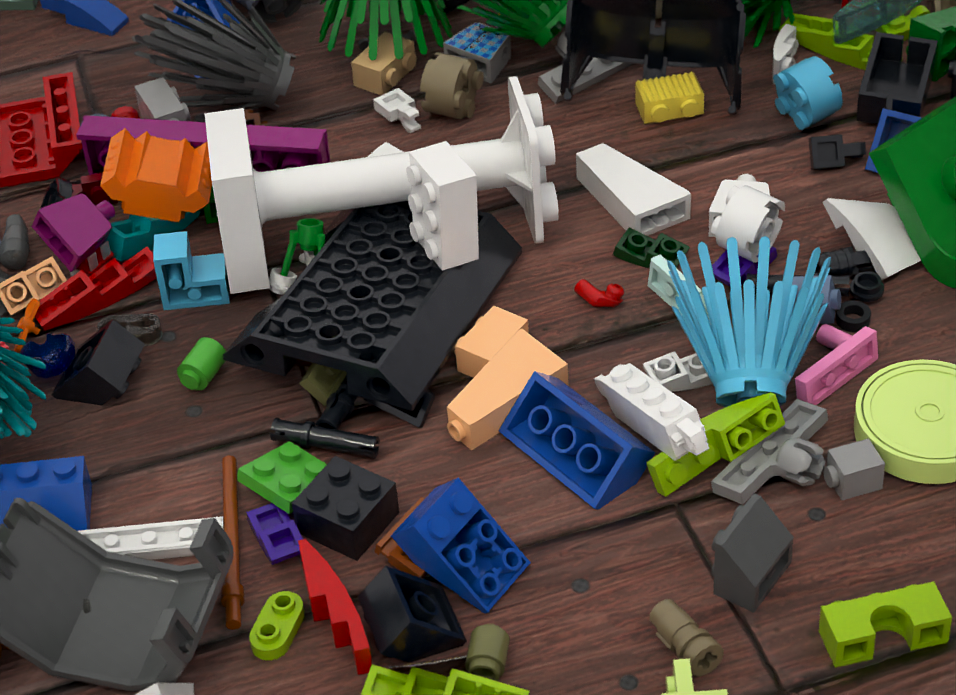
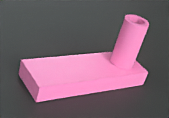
[795,324,878,405]

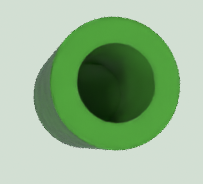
[177,337,226,390]

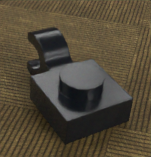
[809,134,866,170]

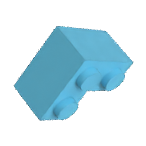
[153,231,230,310]

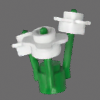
[269,218,325,295]

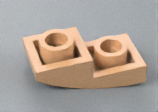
[0,256,67,316]

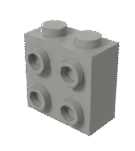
[134,77,191,121]

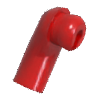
[574,279,625,307]

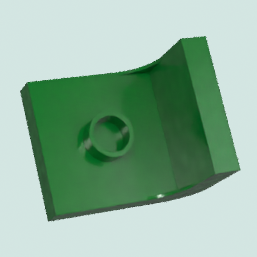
[869,96,956,288]

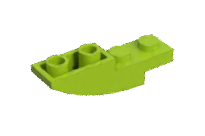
[646,392,786,497]

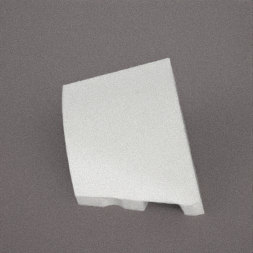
[822,198,921,280]

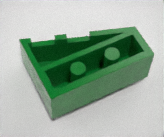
[906,6,956,82]

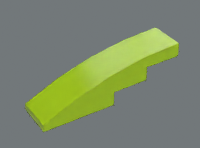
[779,13,903,70]
[361,664,529,695]

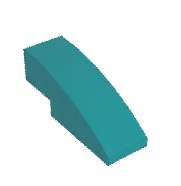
[101,210,200,261]

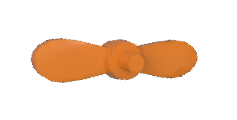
[14,298,40,353]

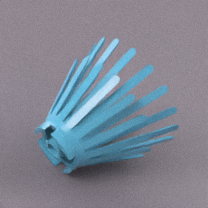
[667,236,831,407]

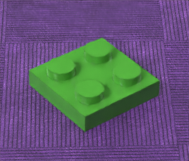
[237,441,327,514]

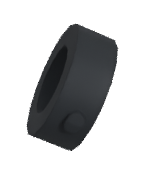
[836,300,871,332]

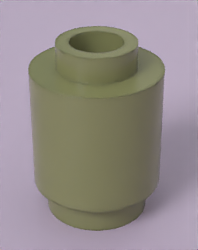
[465,624,510,681]

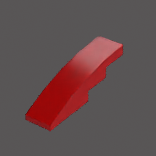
[35,246,157,331]
[298,539,372,675]

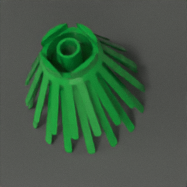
[319,0,453,60]

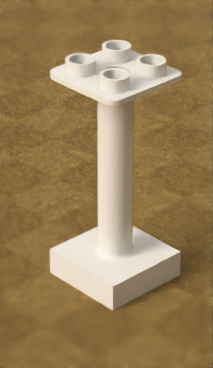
[205,76,559,294]

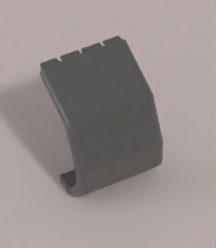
[0,498,234,692]

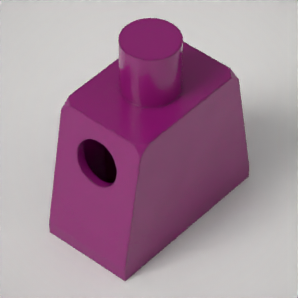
[31,194,115,272]

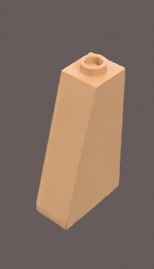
[447,329,569,450]

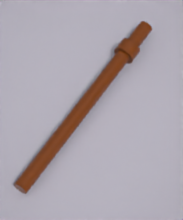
[221,455,245,630]

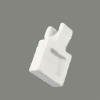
[373,88,421,133]

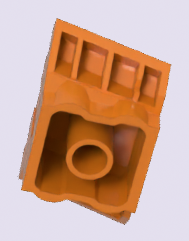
[100,128,212,223]

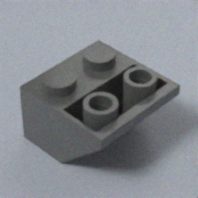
[711,493,793,613]

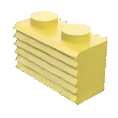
[635,71,704,124]

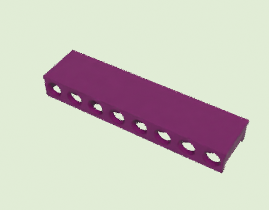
[76,115,331,175]

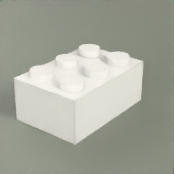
[406,141,479,271]

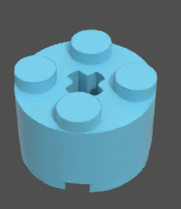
[773,56,843,130]

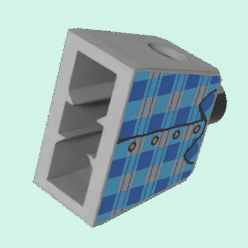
[443,22,511,83]

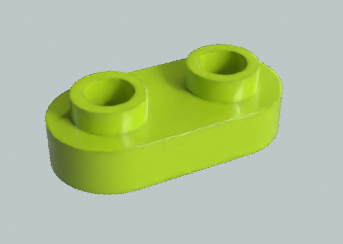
[249,591,305,660]

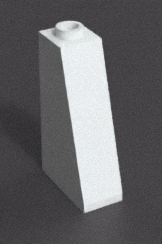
[576,143,691,236]

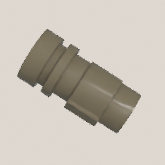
[649,599,724,677]

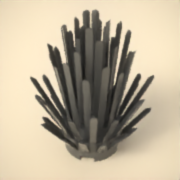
[132,0,296,111]

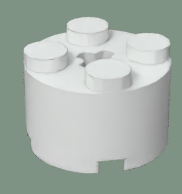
[711,185,785,263]

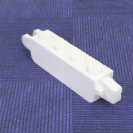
[594,363,709,461]

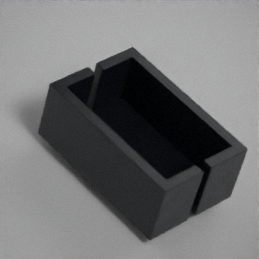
[856,32,938,124]

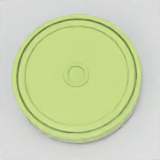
[854,359,956,484]

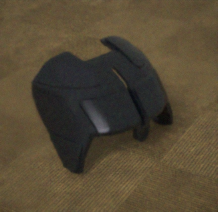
[560,0,746,115]

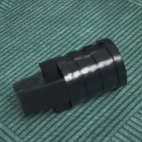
[815,246,872,277]

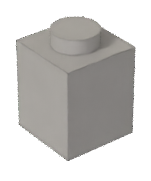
[823,438,885,501]

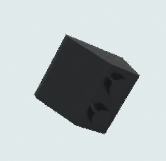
[51,320,145,406]
[357,566,467,663]

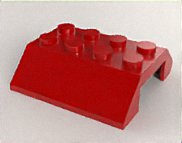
[0,72,83,188]

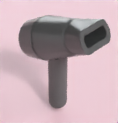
[0,214,30,270]

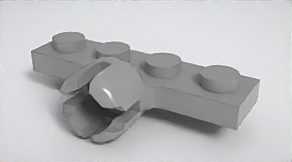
[537,31,632,104]
[711,399,828,504]

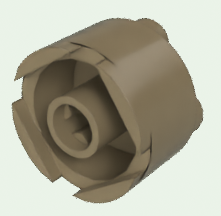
[420,52,484,119]

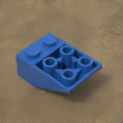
[391,478,531,614]

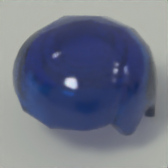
[20,333,75,379]

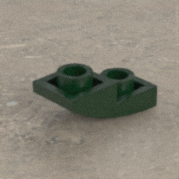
[613,227,690,269]

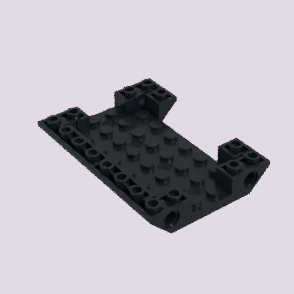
[223,201,522,411]

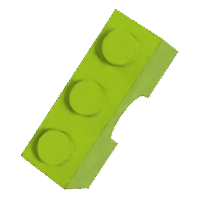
[819,581,952,668]

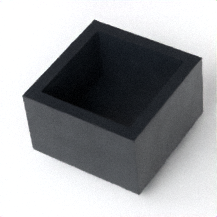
[292,456,399,561]

